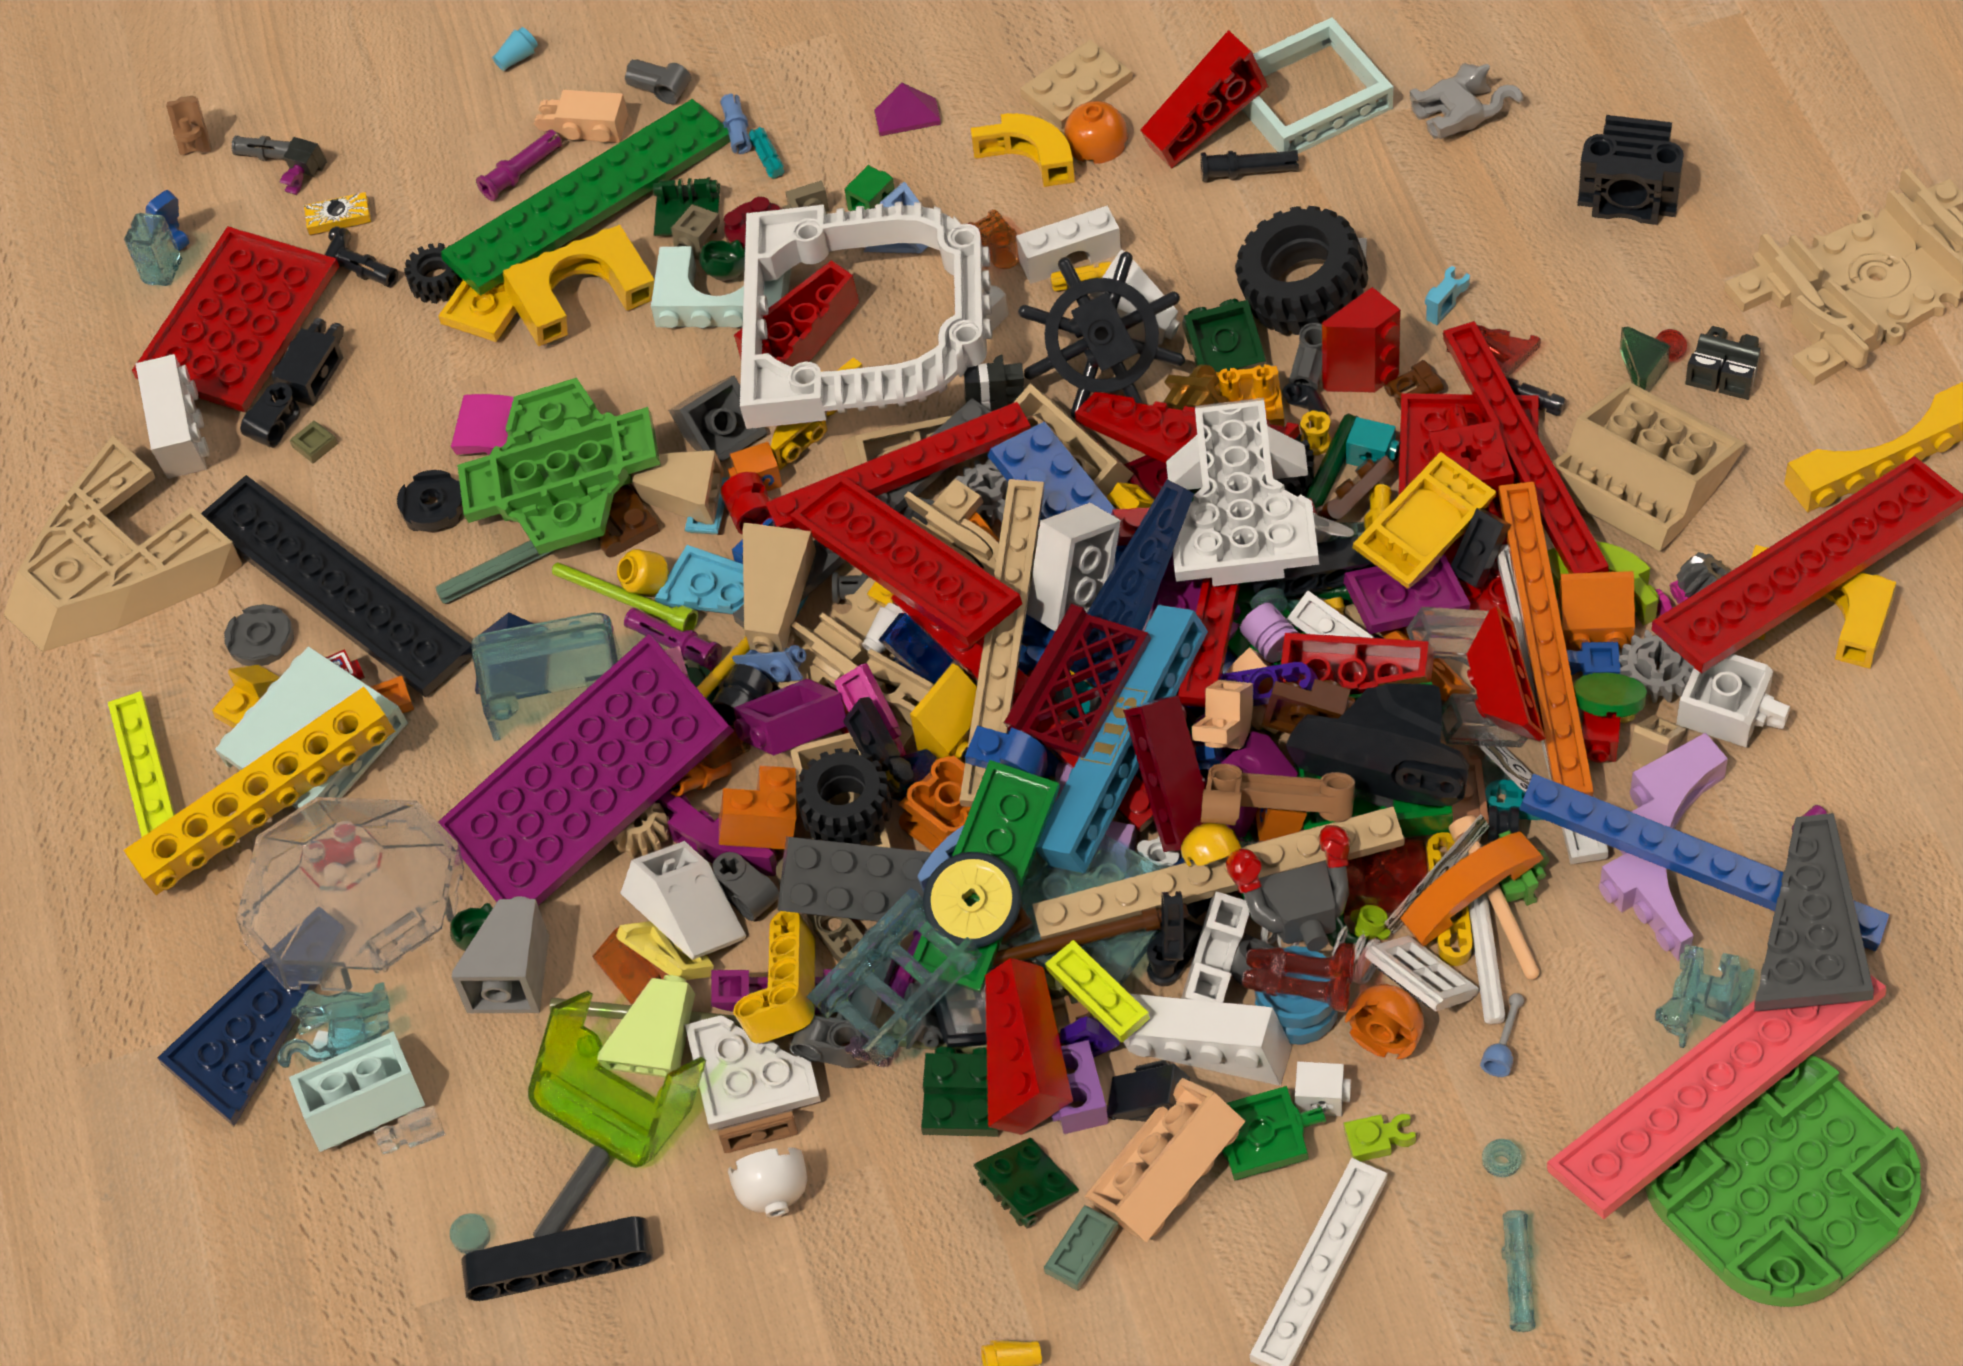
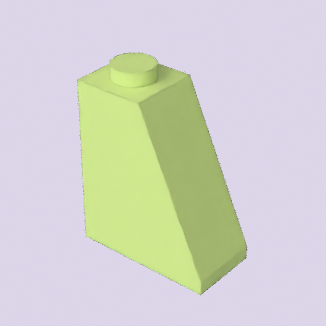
[597,975,695,1079]

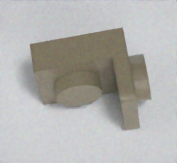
[783,180,829,211]
[671,205,720,260]

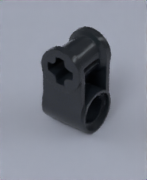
[240,382,300,448]
[1147,919,1203,987]

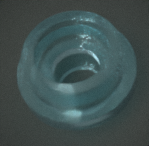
[1482,1139,1522,1177]

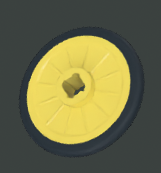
[923,852,1021,948]

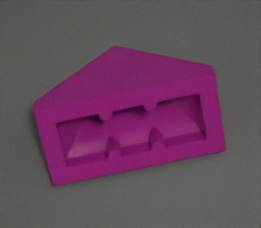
[874,82,941,136]

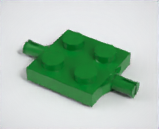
[1222,1086,1326,1181]

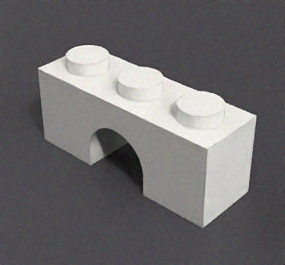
[1016,206,1121,284]
[1181,891,1250,1002]

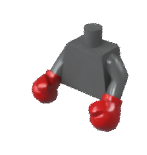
[1226,825,1351,952]

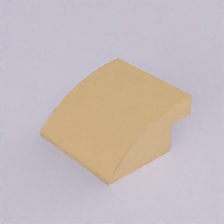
[1552,381,1746,551]

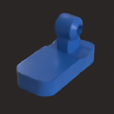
[146,190,189,251]

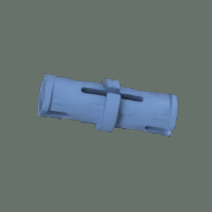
[720,94,752,154]

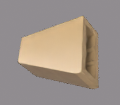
[631,450,724,525]

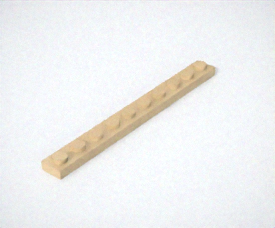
[960,479,1044,807]
[1032,807,1404,940]

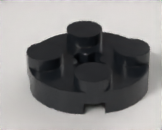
[397,470,463,531]

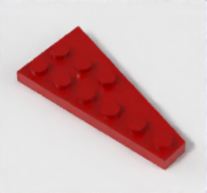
[1075,392,1300,464]

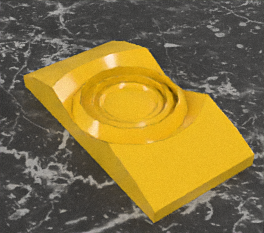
[1352,452,1496,589]

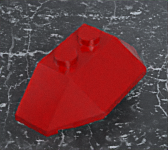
[1466,607,1546,742]

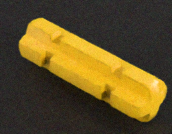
[1050,261,1111,291]

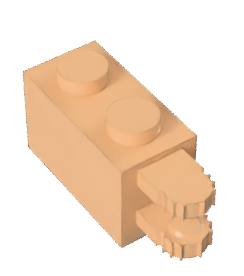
[534,90,628,143]

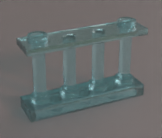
[806,888,982,1065]

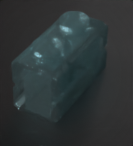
[124,213,182,286]

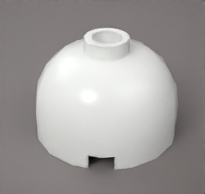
[728,1147,807,1217]

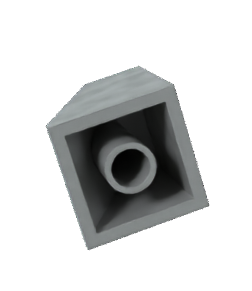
[452,896,549,1013]

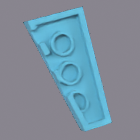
[655,545,809,619]

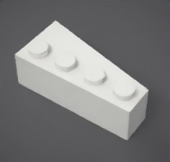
[1124,994,1292,1086]

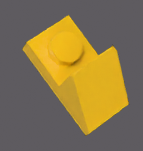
[212,665,280,728]

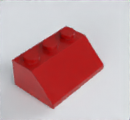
[1322,287,1401,393]

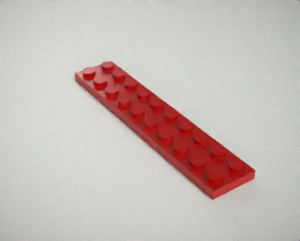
[1651,456,1963,674]

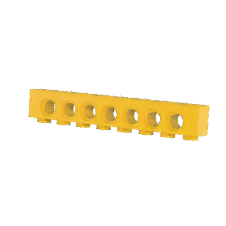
[123,686,396,895]

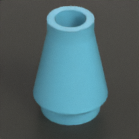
[492,27,538,71]

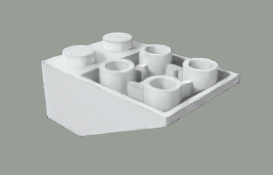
[620,841,746,960]

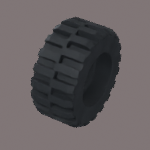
[1235,206,1369,335]

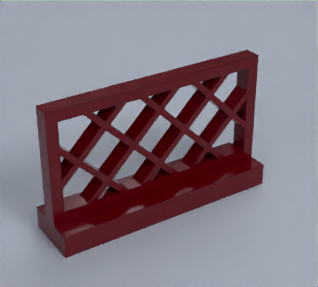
[1004,604,1151,758]

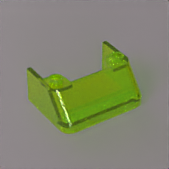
[528,991,707,1168]

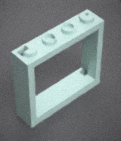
[1242,17,1393,154]

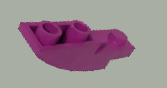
[655,789,777,877]

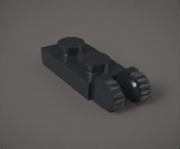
[843,697,914,798]

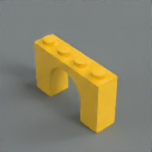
[503,225,655,347]
[1751,545,1896,669]

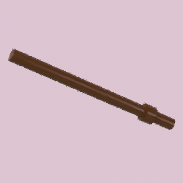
[991,903,1189,968]

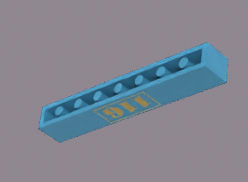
[1036,605,1208,873]

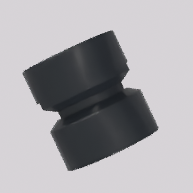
[710,664,773,729]

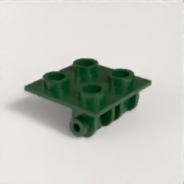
[653,177,720,236]
[973,1137,1079,1229]

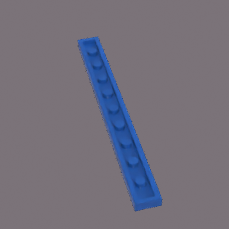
[1519,773,1889,951]

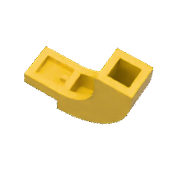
[970,113,1075,187]

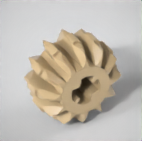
[613,803,669,859]

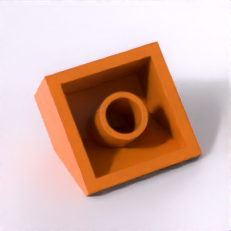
[1558,571,1635,651]

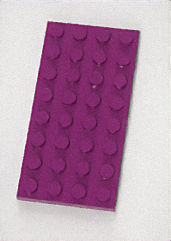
[435,634,734,906]

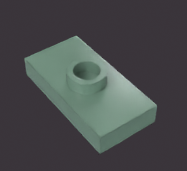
[1044,1205,1119,1291]

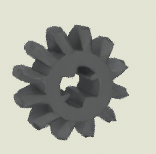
[1676,552,1731,598]

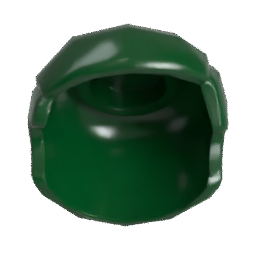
[699,240,745,281]
[450,903,493,951]

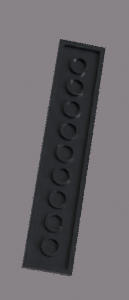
[201,475,475,698]

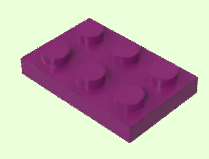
[1344,554,1470,634]

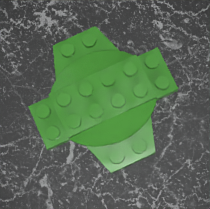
[457,377,661,555]

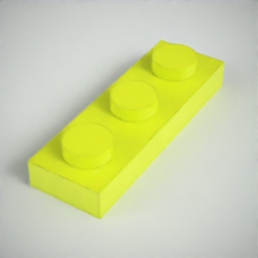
[1045,940,1150,1043]

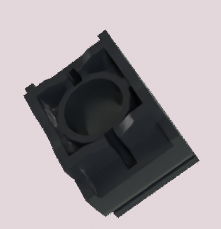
[1577,115,1684,225]

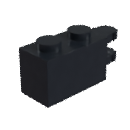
[271,318,344,406]

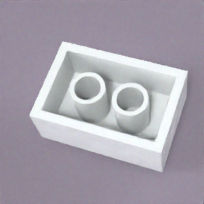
[135,354,209,479]
[1027,503,1121,631]

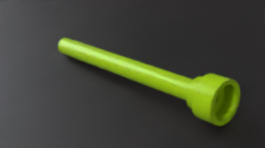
[552,562,698,632]

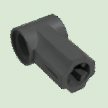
[625,59,691,105]
[1289,323,1322,391]

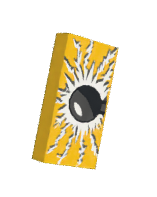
[304,192,371,235]

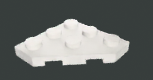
[685,1015,821,1131]

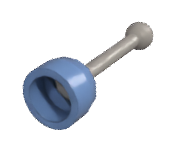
[1480,993,1524,1077]

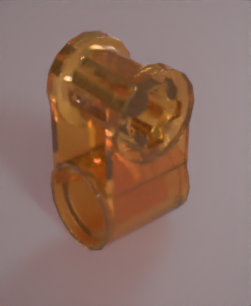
[967,209,1019,269]

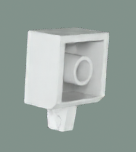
[1676,654,1790,747]

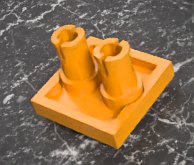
[1215,365,1284,426]

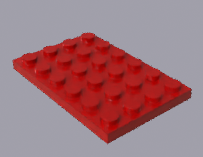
[132,226,339,413]

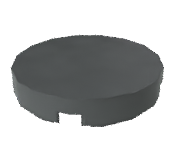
[224,604,294,666]

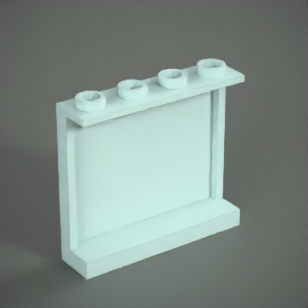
[215,646,408,827]

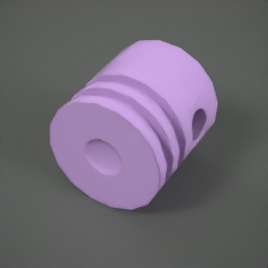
[1240,603,1299,663]

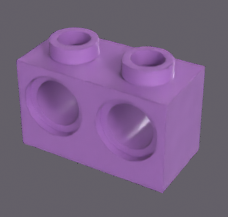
[1051,1040,1108,1134]

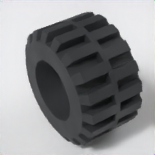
[796,748,892,844]

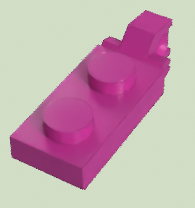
[834,663,907,758]

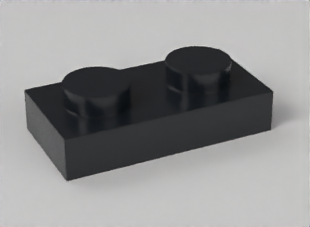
[1451,508,1511,588]

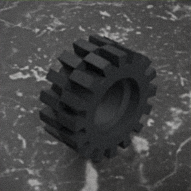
[404,243,463,304]

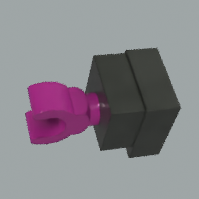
[280,137,327,195]

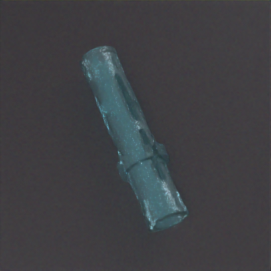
[1501,1210,1536,1332]

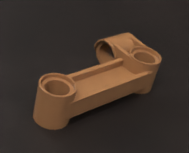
[1201,764,1355,825]

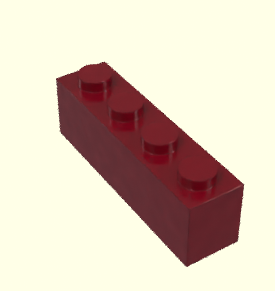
[1123,695,1206,852]

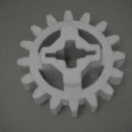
[955,458,1008,526]
[1619,630,1694,703]

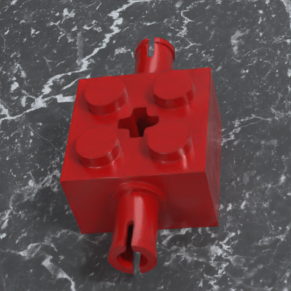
[1428,404,1514,517]

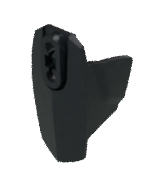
[1286,683,1470,806]

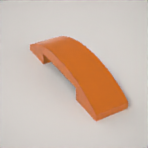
[1400,831,1543,947]

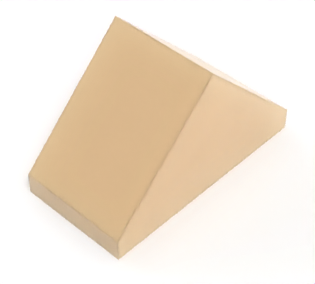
[1630,715,1687,766]

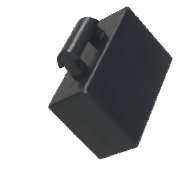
[1107,1060,1190,1122]

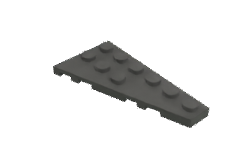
[1754,813,1874,1011]

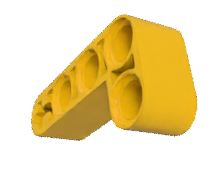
[733,911,815,1044]

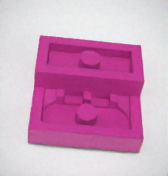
[451,394,514,455]

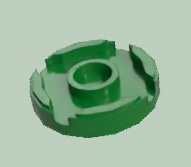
[1574,672,1647,717]

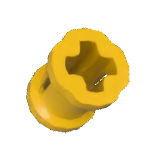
[1300,411,1331,455]

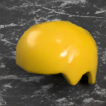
[1181,823,1241,867]

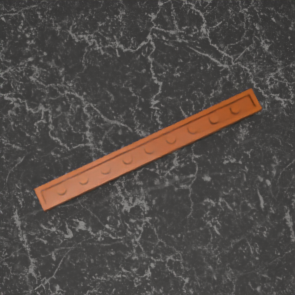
[1498,482,1594,797]

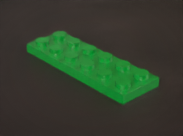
[910,760,1060,994]

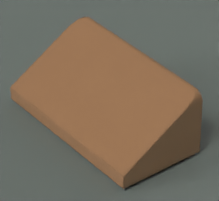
[718,1109,798,1153]

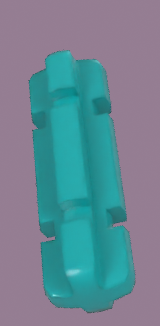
[749,127,785,179]

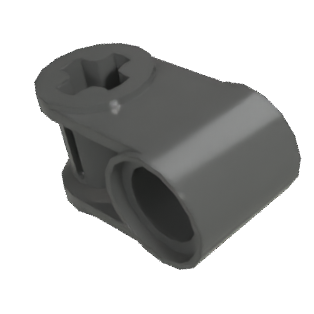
[713,852,779,921]

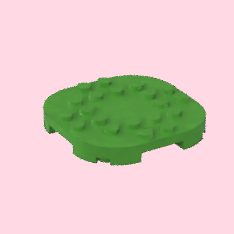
[1645,1055,1921,1307]

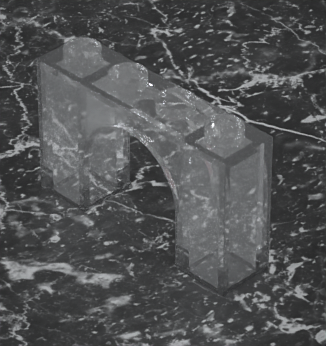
[1406,607,1528,748]

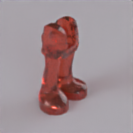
[1242,943,1355,1012]

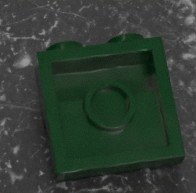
[1182,299,1266,372]
[921,1046,999,1137]

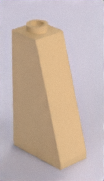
[743,523,816,653]

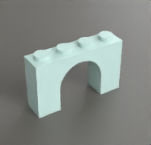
[651,246,791,328]

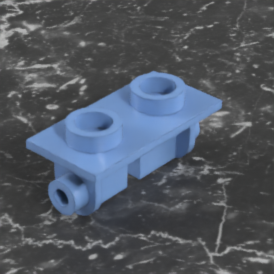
[732,645,806,682]

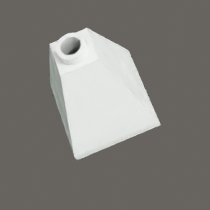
[1089,249,1181,344]

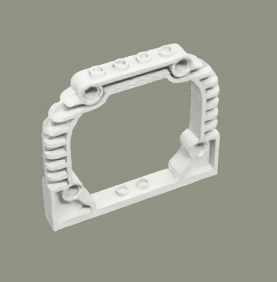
[740,202,992,429]

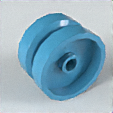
[1255,946,1338,1045]

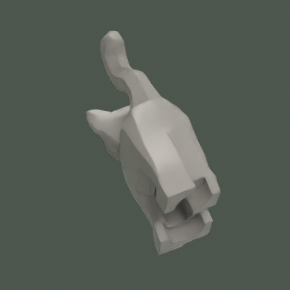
[1410,63,1524,139]

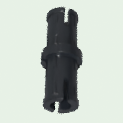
[335,247,398,288]

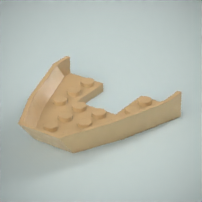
[3,435,243,652]

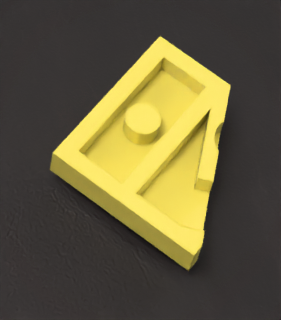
[616,921,714,980]

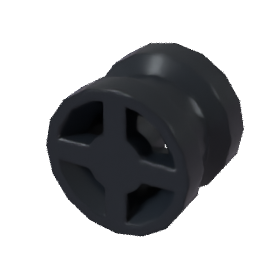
[1488,805,1519,842]

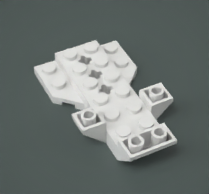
[1166,398,1319,586]

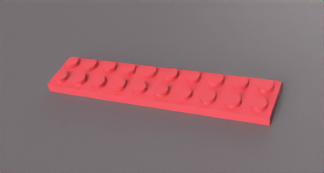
[1547,975,1886,1219]

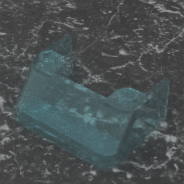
[471,613,622,741]

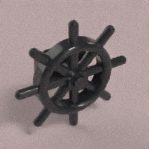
[1018,252,1185,419]

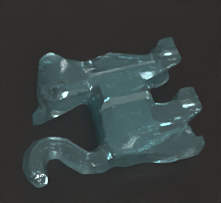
[1654,944,1755,1048]
[277,982,390,1068]

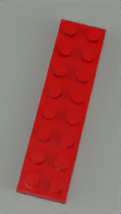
[790,474,1023,647]

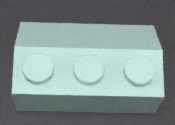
[289,1031,425,1152]

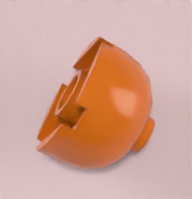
[1064,101,1128,164]
[1345,984,1424,1059]

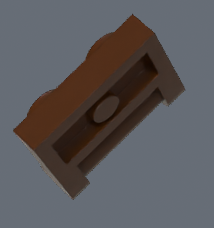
[597,484,660,557]

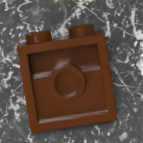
[1261,679,1355,734]

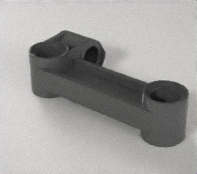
[790,925,901,1068]

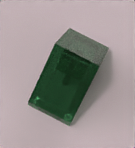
[1619,326,1671,392]

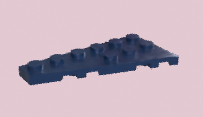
[1070,479,1194,687]
[157,907,347,1127]

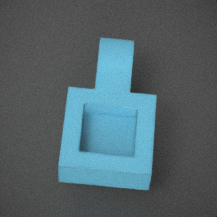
[1425,266,1470,326]

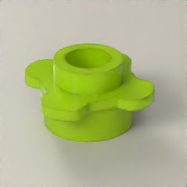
[1350,905,1390,940]

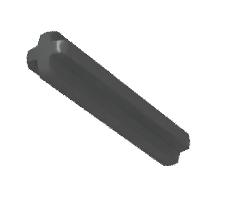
[533,1146,610,1238]

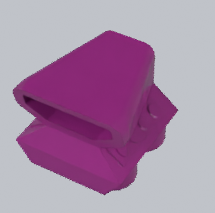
[1204,731,1298,839]

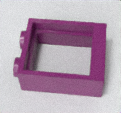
[733,678,846,756]

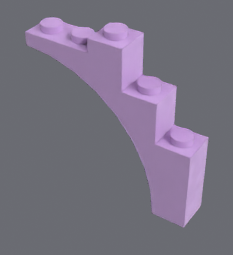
[1599,733,1728,961]

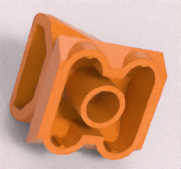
[898,755,971,852]

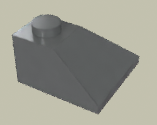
[668,375,767,463]

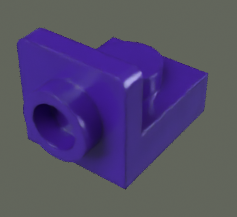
[1060,1016,1120,1058]

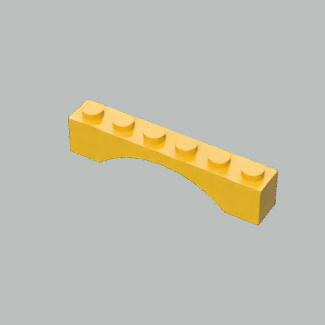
[1784,382,1963,513]

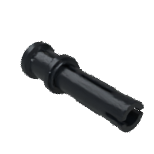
[1200,150,1299,181]

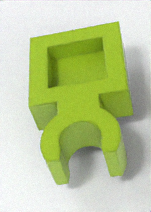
[1344,1114,1416,1162]

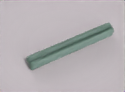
[435,540,555,604]

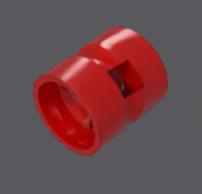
[721,472,771,535]

